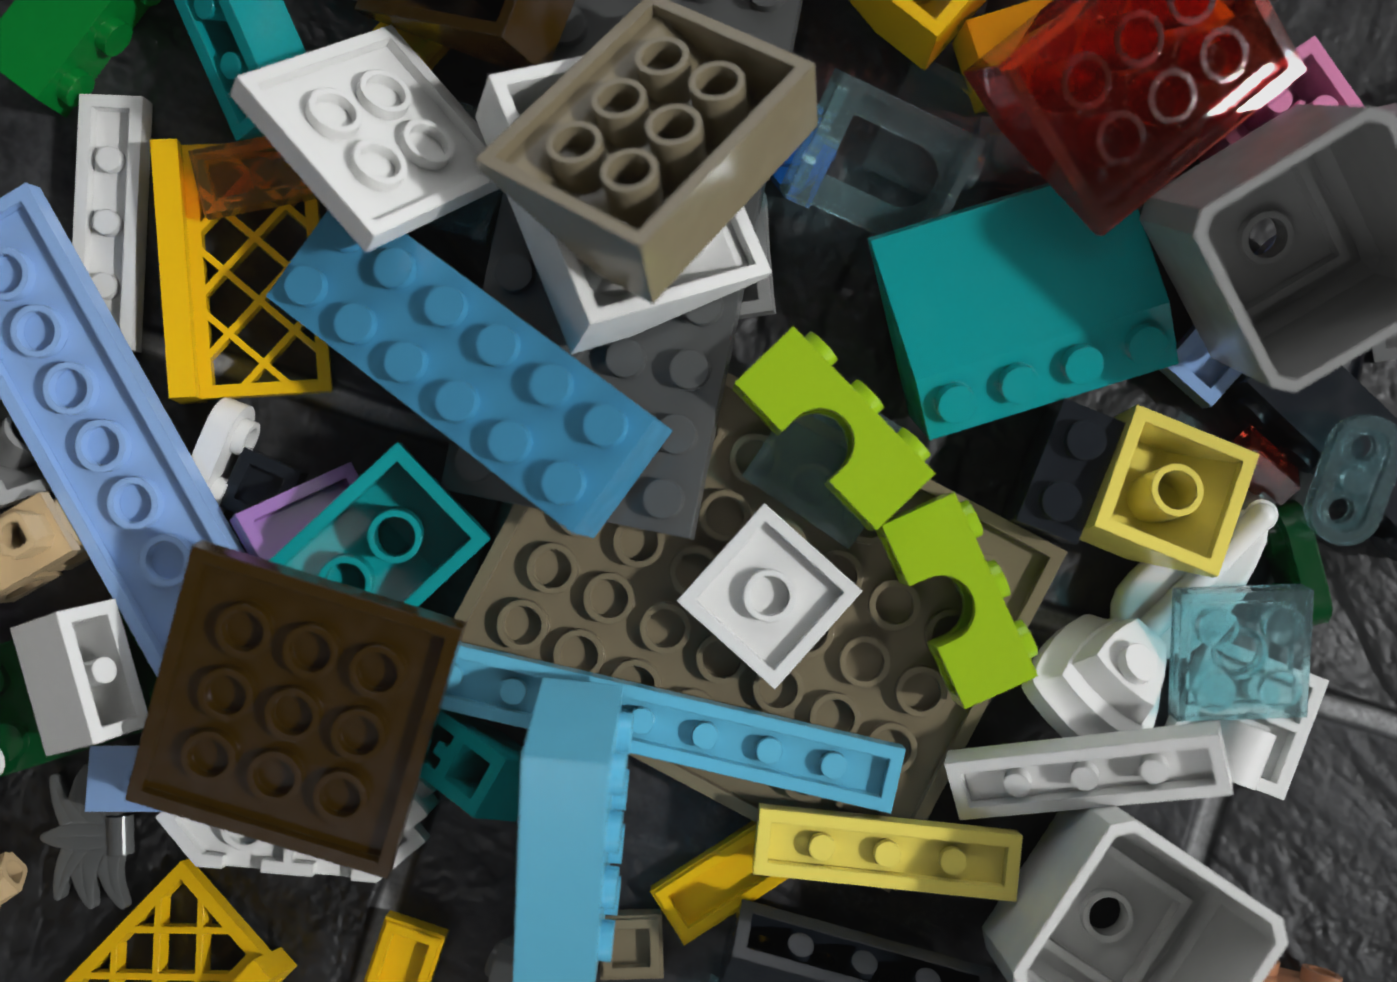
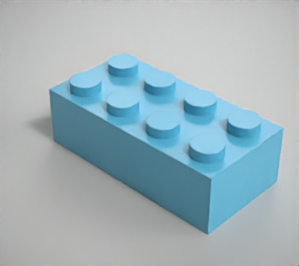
[513,678,634,982]

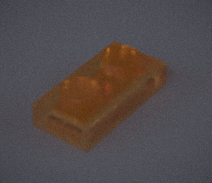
[188,136,318,220]

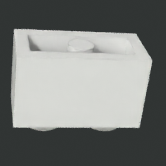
[10,599,148,757]

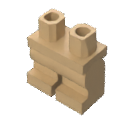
[0,492,90,603]

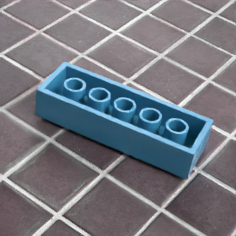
[266,210,673,538]

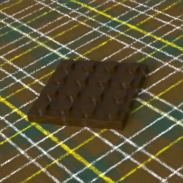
[125,540,467,879]

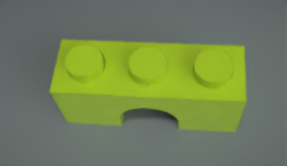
[733,326,936,531]
[876,492,1038,709]

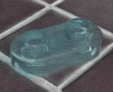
[1304,414,1397,546]

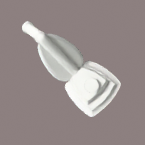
[1022,488,1279,738]

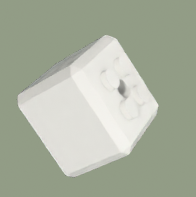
[982,806,1288,982]

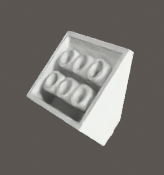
[475,56,772,354]

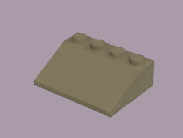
[475,0,818,304]

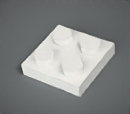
[677,503,862,689]

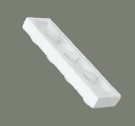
[72,94,153,353]
[944,720,1233,820]

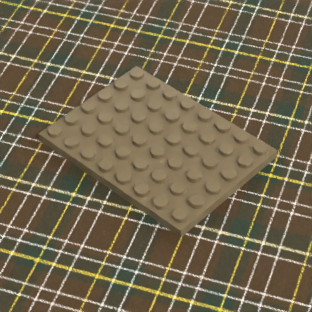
[454,373,1068,893]

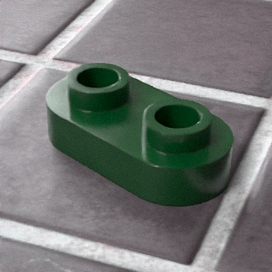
[1262,500,1333,629]

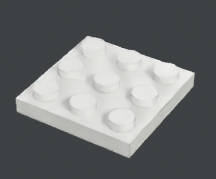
[230,25,500,253]

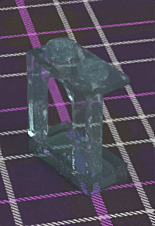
[779,68,987,235]

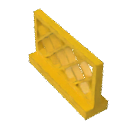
[150,139,333,404]
[64,859,298,982]

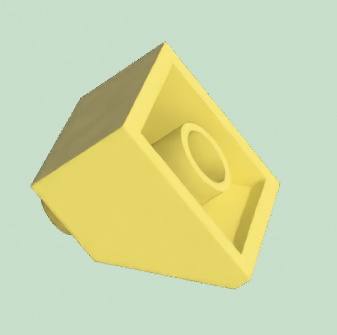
[1079,404,1260,578]

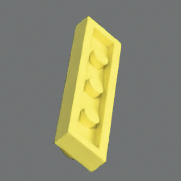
[752,803,1023,902]

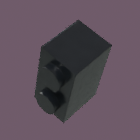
[1001,398,1126,545]

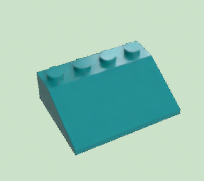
[867,161,1179,440]

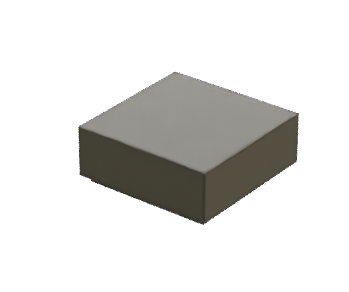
[600,908,664,980]

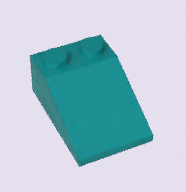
[269,442,490,607]

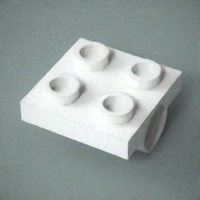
[1165,634,1329,800]

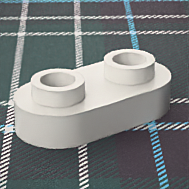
[191,397,260,514]

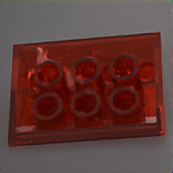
[963,0,1306,236]

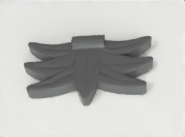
[40,763,135,909]

